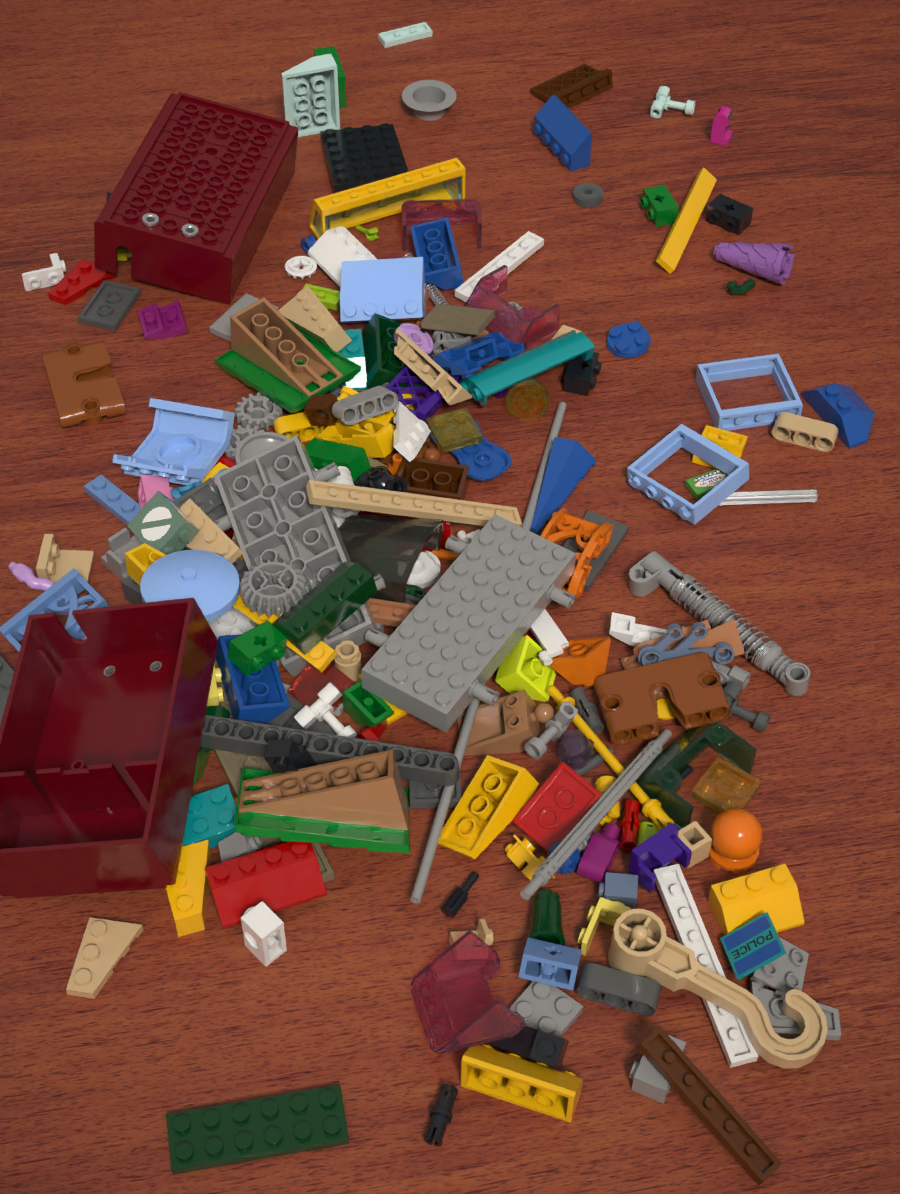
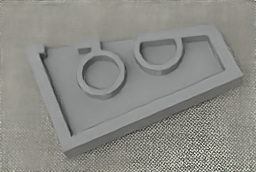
[750,981,841,1040]

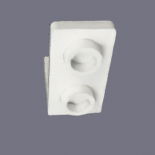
[22,253,66,291]

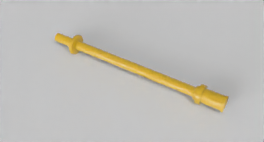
[547,686,674,831]

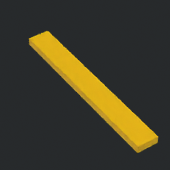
[656,167,717,274]

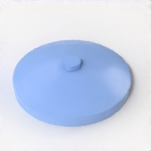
[140,550,240,622]

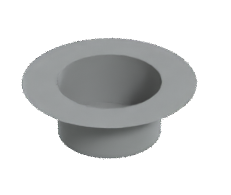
[402,80,456,121]

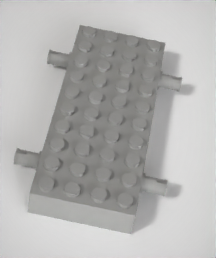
[213,435,386,677]
[361,514,576,733]

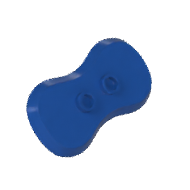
[430,414,512,482]

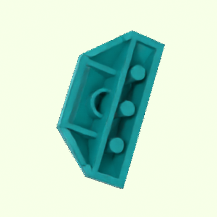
[338,329,368,391]

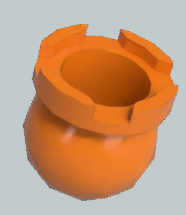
[708,808,763,874]

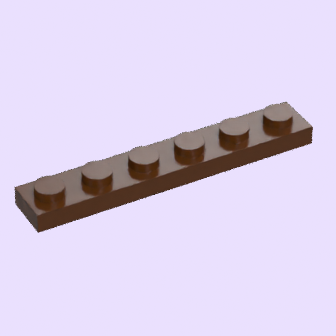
[637,1026,782,1185]

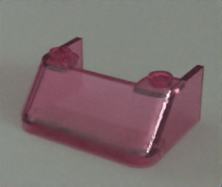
[401,198,482,251]
[464,265,560,350]

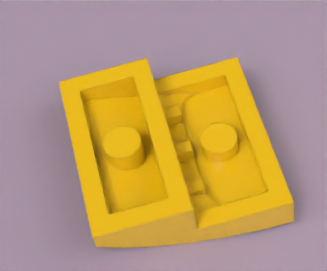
[692,425,748,469]

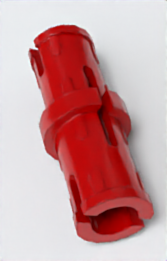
[620,799,641,852]

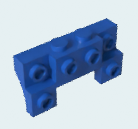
[433,332,525,378]

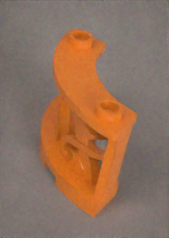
[541,508,614,598]

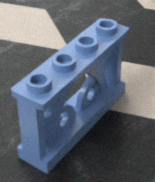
[0,568,110,653]

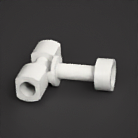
[294,682,357,738]

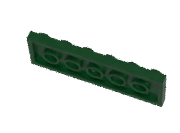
[166,1085,349,1175]

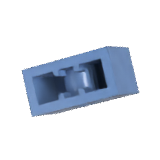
[518,937,582,991]

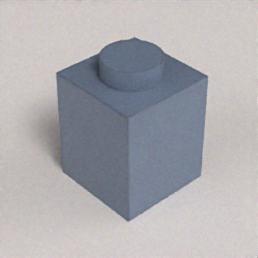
[598,872,638,909]

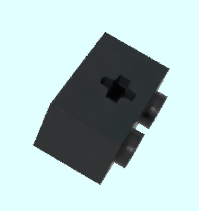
[706,194,753,235]
[563,352,602,396]

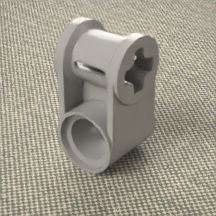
[432,330,472,354]

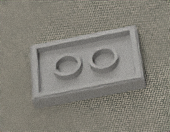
[209,293,279,342]

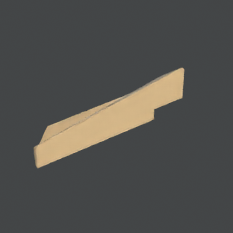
[394,328,473,405]

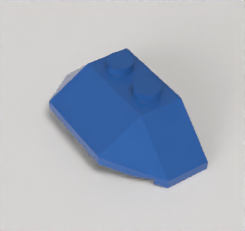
[801,383,875,449]

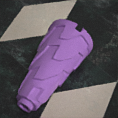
[714,242,794,285]

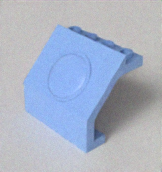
[112,398,235,486]

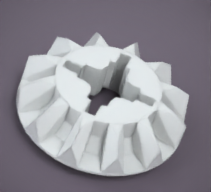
[285,256,317,280]

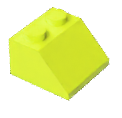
[495,635,557,702]

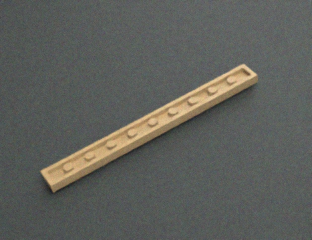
[306,480,522,527]

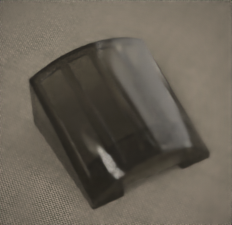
[339,514,444,603]

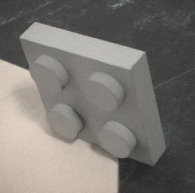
[504,981,583,1037]

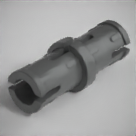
[570,687,605,734]

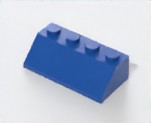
[533,95,592,172]
[410,217,464,290]
[216,634,289,724]

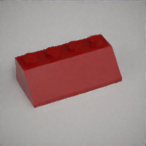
[204,841,327,929]

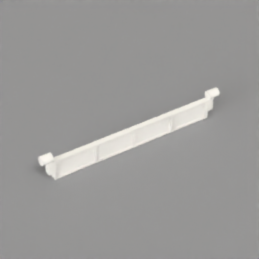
[457,529,569,666]

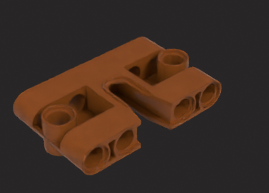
[41,340,126,428]
[593,652,732,745]

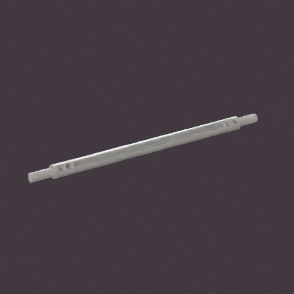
[520,729,672,900]

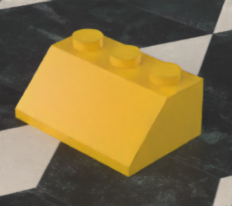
[708,864,804,936]

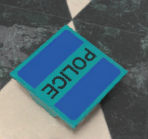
[720,912,786,980]

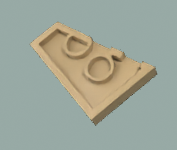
[66,917,143,999]

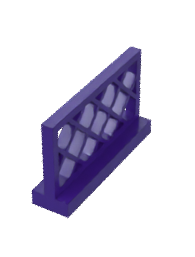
[383,354,462,423]

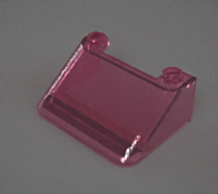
[410,931,527,1054]

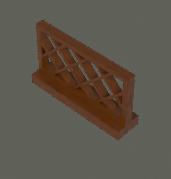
[530,64,613,108]

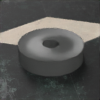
[573,183,604,208]

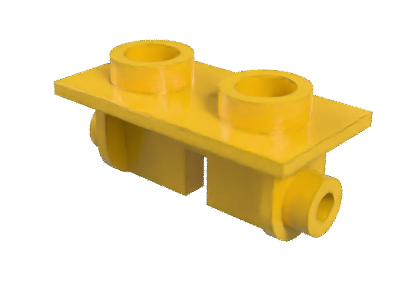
[505,834,556,887]

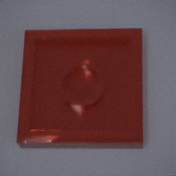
[287,663,356,723]

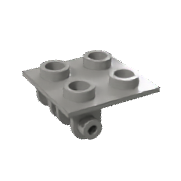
[750,937,809,993]

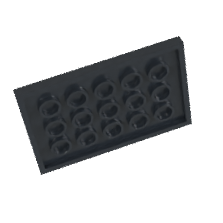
[320,123,409,192]

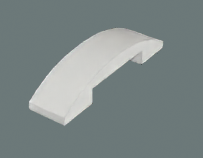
[609,612,685,647]

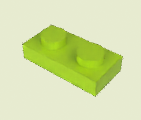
[302,284,340,311]

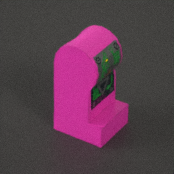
[710,106,733,146]

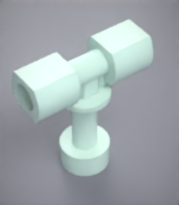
[650,86,696,118]

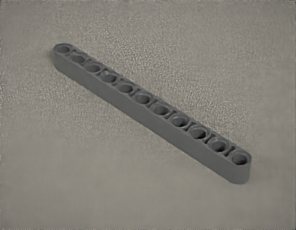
[200,715,460,786]

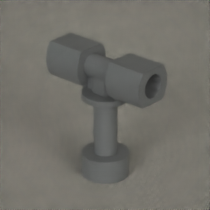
[710,681,771,733]

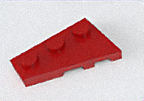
[48,259,117,305]

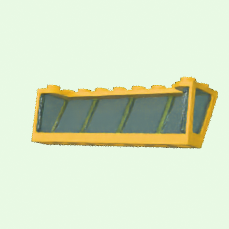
[308,158,466,239]

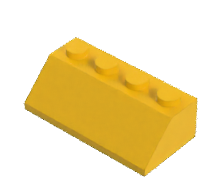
[461,1043,583,1123]

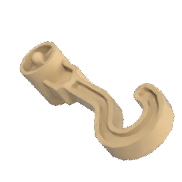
[608,909,828,1069]

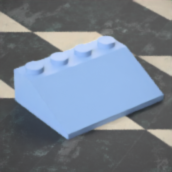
[340,257,426,324]

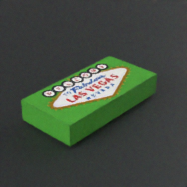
[685,469,729,500]

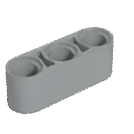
[332,386,398,425]

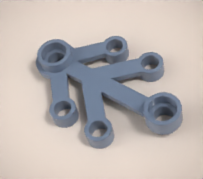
[638,622,734,666]

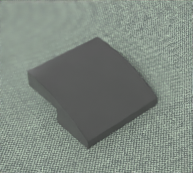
[173,478,227,521]

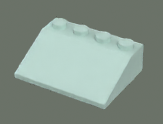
[281,54,340,137]

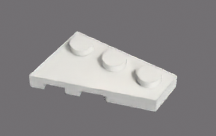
[393,401,431,462]

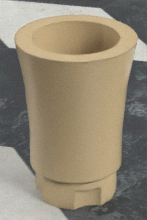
[332,640,362,693]

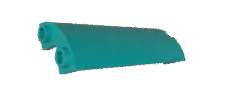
[460,330,595,406]

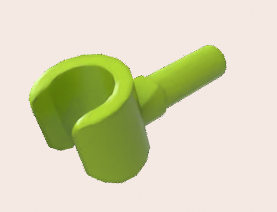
[355,225,379,241]

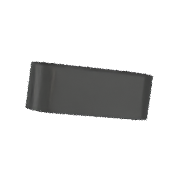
[576,963,662,1016]

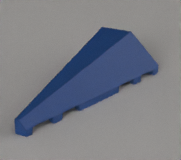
[531,437,596,535]

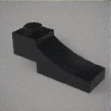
[264,739,317,773]
[480,1013,569,1069]

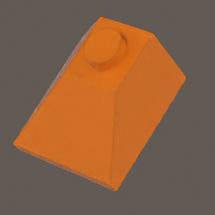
[549,637,611,687]

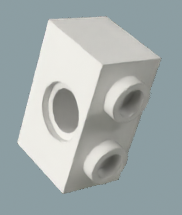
[241,901,287,967]

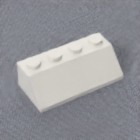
[308,226,377,288]

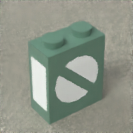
[127,491,199,555]

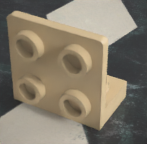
[36,534,94,583]

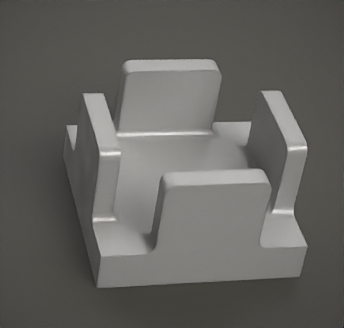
[101,528,143,581]

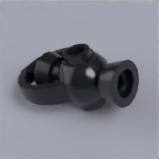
[354,465,407,493]

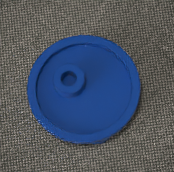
[607,321,651,358]

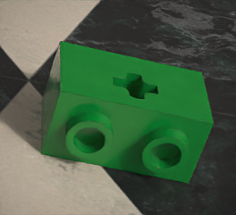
[640,185,679,227]
[227,620,287,676]

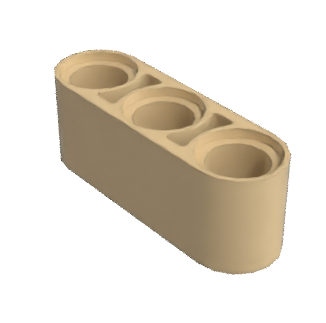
[772,412,839,452]

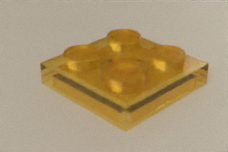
[426,408,483,453]
[690,757,762,813]

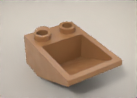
[457,690,554,756]

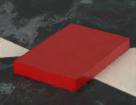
[512,761,602,852]

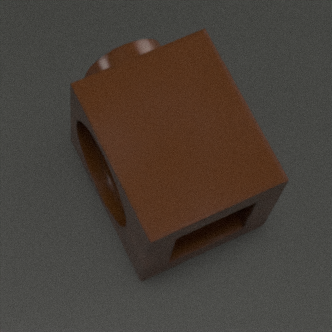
[304,394,338,426]

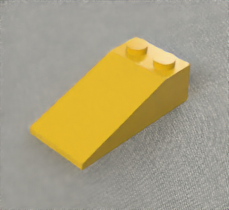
[438,755,539,860]

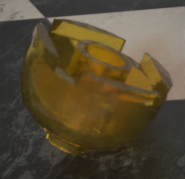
[506,378,549,423]

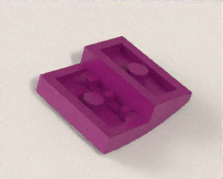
[137,300,189,340]

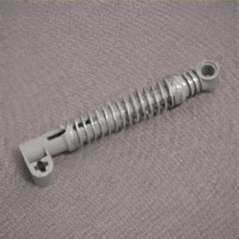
[629,551,810,696]

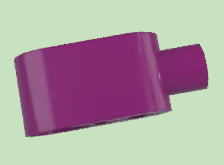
[577,823,620,883]

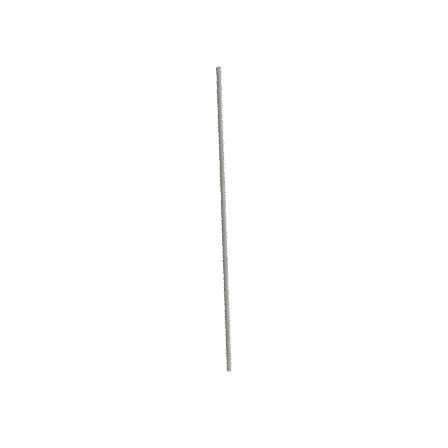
[410,402,567,904]

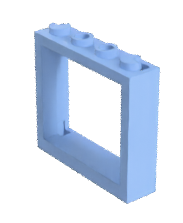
[695,354,803,431]
[627,424,749,525]

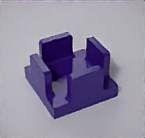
[628,823,692,893]

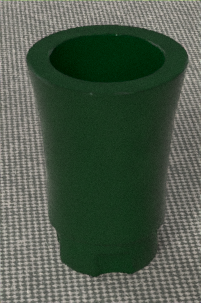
[528,890,565,946]

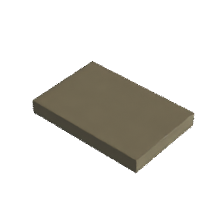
[421,304,495,335]

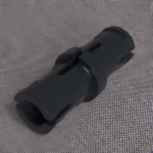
[423,1084,458,1147]

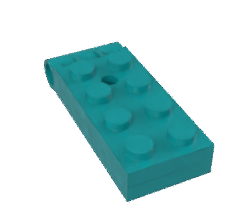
[182,784,236,849]

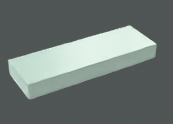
[378,22,433,48]

